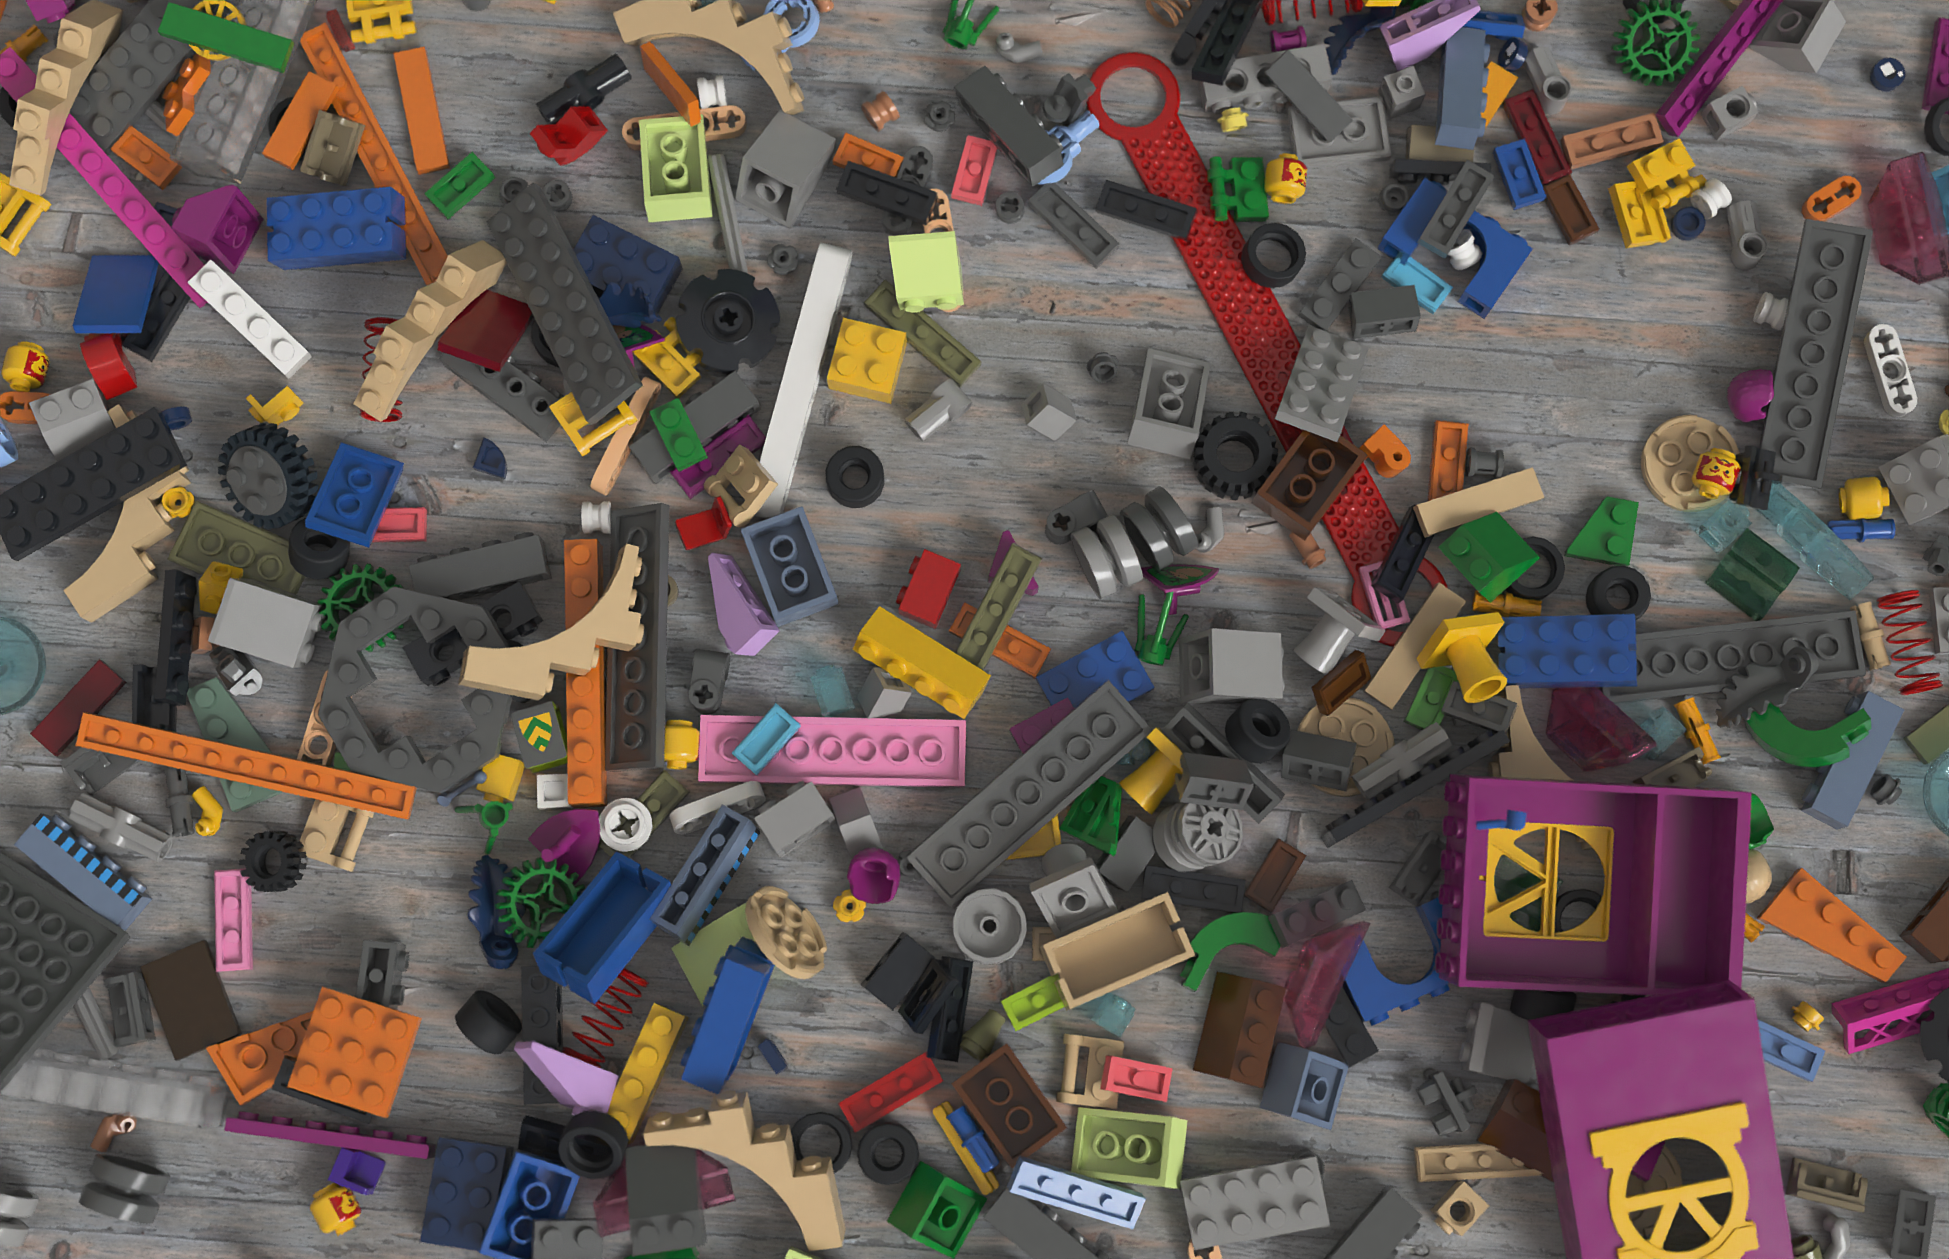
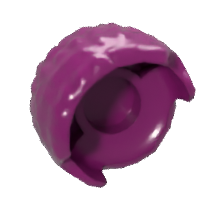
[1727,369,1774,422]
[847,848,901,904]

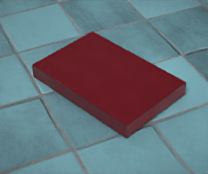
[438,290,534,372]

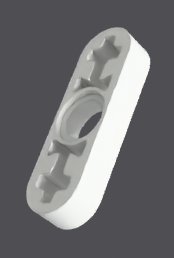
[1864,324,1917,417]
[669,781,766,834]

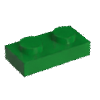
[424,152,495,220]
[649,397,708,472]

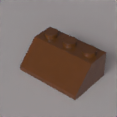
[1192,972,1286,1088]
[1476,1079,1554,1183]

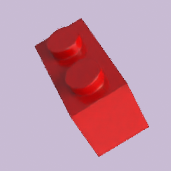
[896,549,961,630]

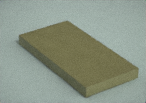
[167,501,305,595]

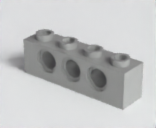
[1198,44,1332,114]

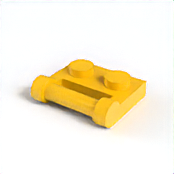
[0,172,52,257]
[549,392,638,457]

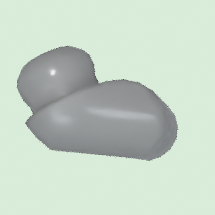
[996,32,1043,63]
[1195,507,1224,553]
[1822,1214,1851,1259]

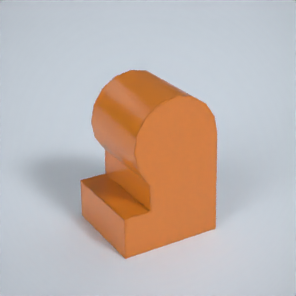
[1359,424,1411,478]

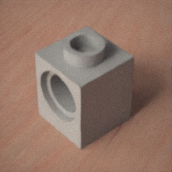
[1378,66,1426,119]
[1701,86,1759,141]

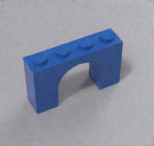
[1377,178,1533,319]
[1325,897,1451,1026]

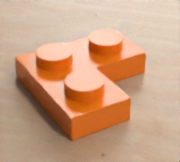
[163,53,211,137]

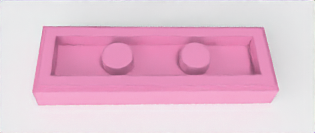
[214,868,253,972]

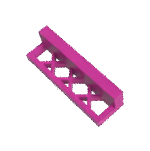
[1831,968,1949,1054]

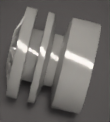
[1153,802,1243,872]

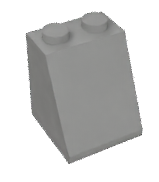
[735,110,836,229]
[208,578,326,668]
[1179,628,1285,704]

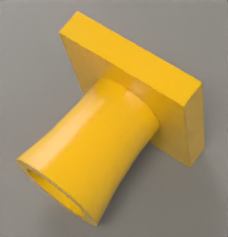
[1416,612,1507,703]
[1118,727,1183,815]

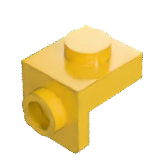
[246,386,304,426]
[199,561,243,615]

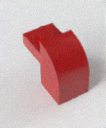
[530,106,608,166]
[80,333,138,400]

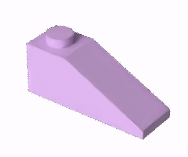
[1379,0,1481,72]
[708,553,780,656]
[514,1041,618,1116]

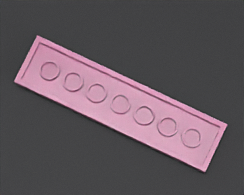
[698,715,966,788]

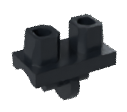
[1729,446,1783,510]

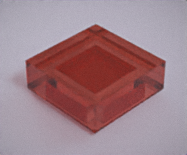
[325,8,356,52]

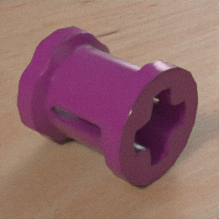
[1270,26,1307,53]

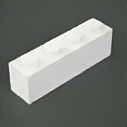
[187,260,312,379]

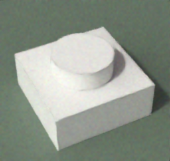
[537,774,573,809]

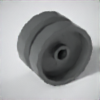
[1120,486,1198,572]
[78,1154,170,1224]

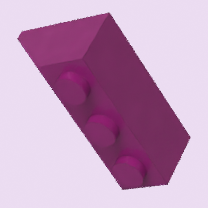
[171,184,264,275]

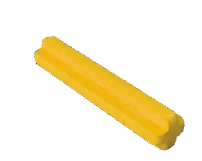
[933,1101,1000,1195]

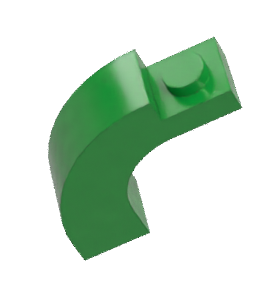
[1745,703,1871,767]
[1180,912,1281,992]

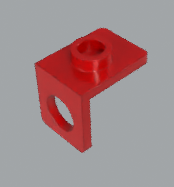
[675,496,732,550]

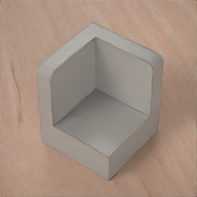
[1022,383,1077,440]
[857,667,912,719]

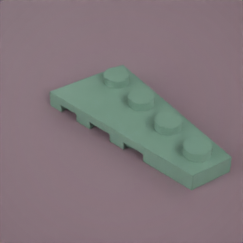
[187,677,283,813]

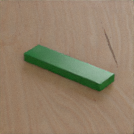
[158,2,294,73]

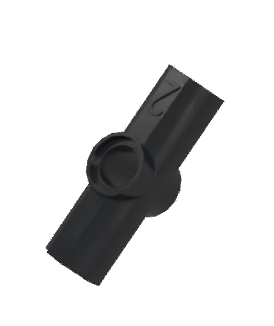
[536,53,632,124]

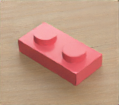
[951,135,998,206]
[1100,1055,1172,1102]

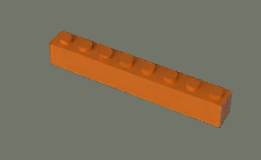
[564,539,607,808]

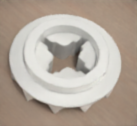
[599,798,653,852]

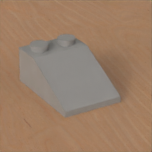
[1127,348,1211,459]

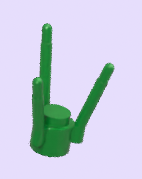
[942,0,999,50]
[1134,592,1189,666]
[454,801,513,855]

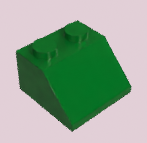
[1438,512,1540,603]
[887,1161,988,1259]

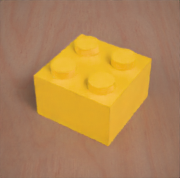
[827,317,907,404]

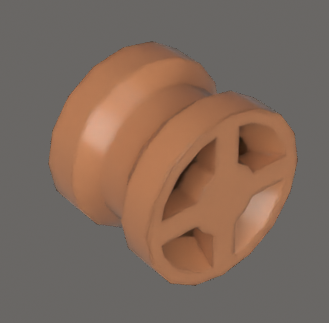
[1521,0,1558,31]
[861,91,900,132]

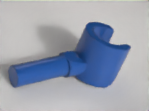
[1476,809,1527,831]

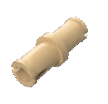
[1850,601,1891,671]

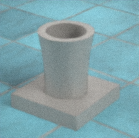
[1293,587,1386,674]
[1029,843,1119,939]

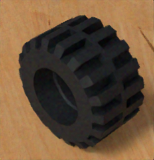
[1193,412,1278,500]

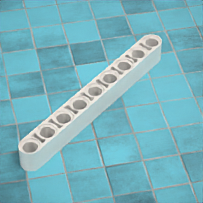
[754,242,853,519]

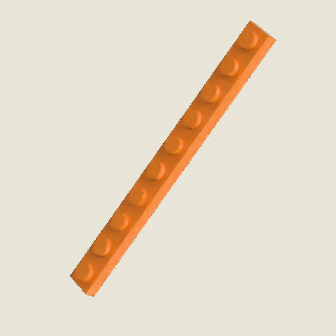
[297,22,448,286]
[75,712,417,820]

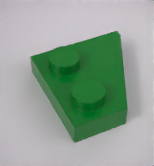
[1564,496,1639,567]
[1059,776,1122,857]

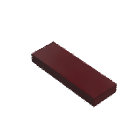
[1502,89,1573,186]
[30,659,127,757]

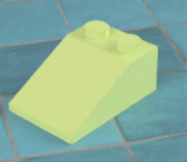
[639,114,713,223]
[888,231,964,312]
[671,902,776,1007]
[1071,1107,1187,1189]

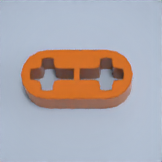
[1802,176,1861,222]
[0,391,50,424]

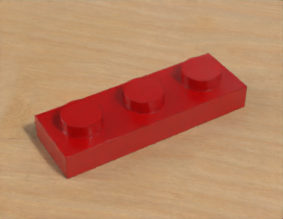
[838,1051,943,1133]

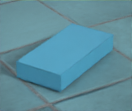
[1381,252,1453,314]
[732,703,801,776]

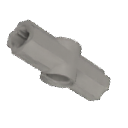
[1351,722,1452,800]
[69,793,174,862]

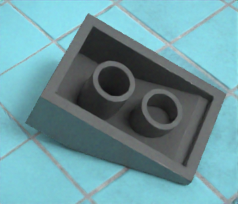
[625,1145,707,1256]

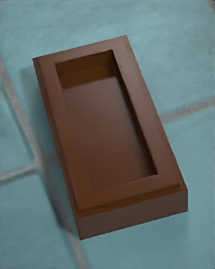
[1543,174,1600,246]
[1311,650,1371,716]
[1244,838,1307,913]

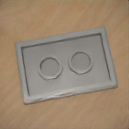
[1287,96,1391,169]

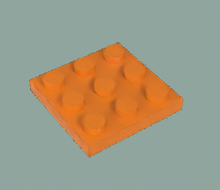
[287,987,422,1118]

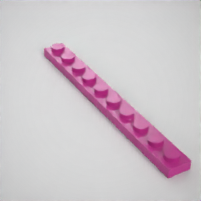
[0,47,208,308]

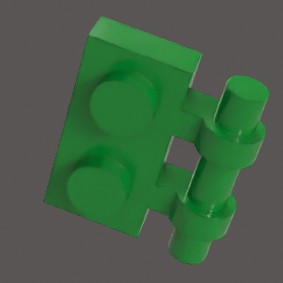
[1207,156,1269,222]

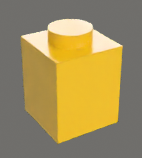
[476,754,525,803]

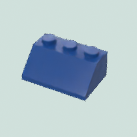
[478,1151,580,1259]

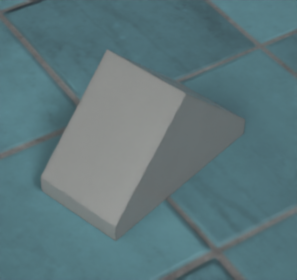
[829,787,883,859]

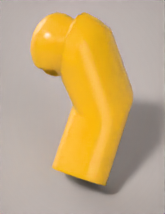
[191,786,223,836]

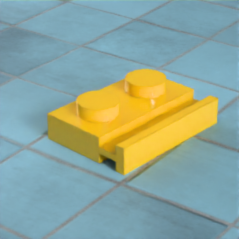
[1608,181,1671,248]

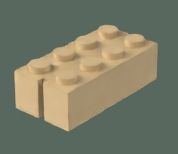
[1040,892,1195,1011]

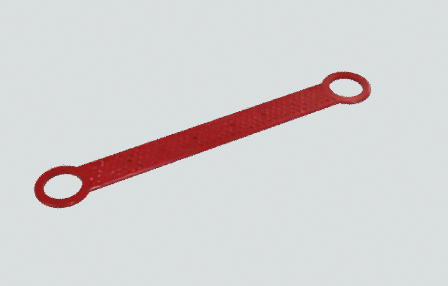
[1086,52,1448,647]

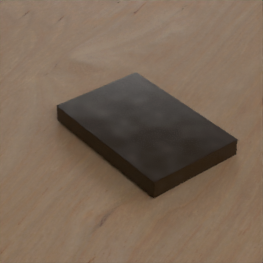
[140,940,242,1061]

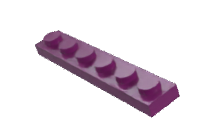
[1655,0,1783,137]
[224,1111,436,1159]

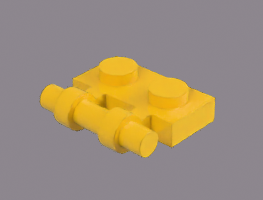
[346,0,417,44]
[1626,138,1706,210]
[633,317,702,398]

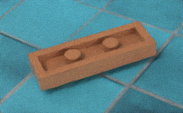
[1560,113,1664,169]

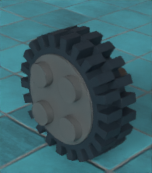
[218,423,319,529]

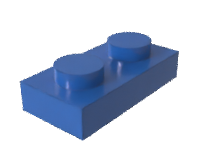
[1462,11,1525,40]
[1492,139,1546,210]

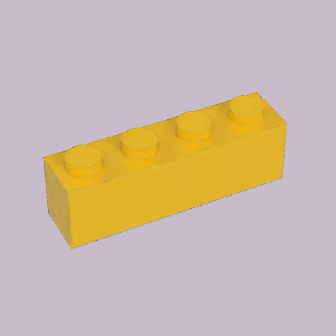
[852,606,991,719]
[607,1003,689,1144]

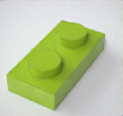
[1001,974,1064,1032]

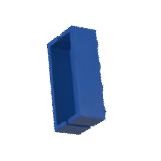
[267,187,406,270]
[1498,614,1637,689]
[533,851,671,1005]
[680,936,775,1095]

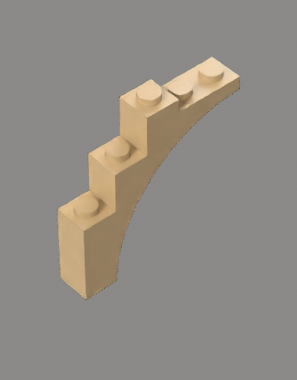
[9,0,123,196]
[613,0,804,115]
[353,240,507,422]
[63,404,191,623]
[458,544,644,701]
[1488,685,1593,850]
[643,1090,846,1251]

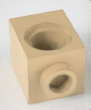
[1431,1180,1489,1236]

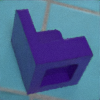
[328,1147,386,1195]

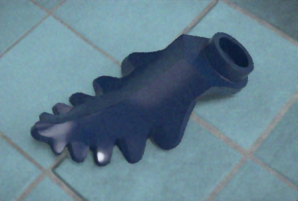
[1324,6,1398,75]
[597,282,662,328]
[467,855,526,969]

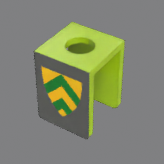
[510,701,567,773]

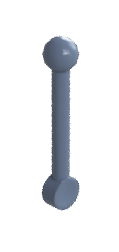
[437,771,487,807]

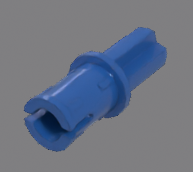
[1826,518,1896,543]
[946,1105,999,1173]

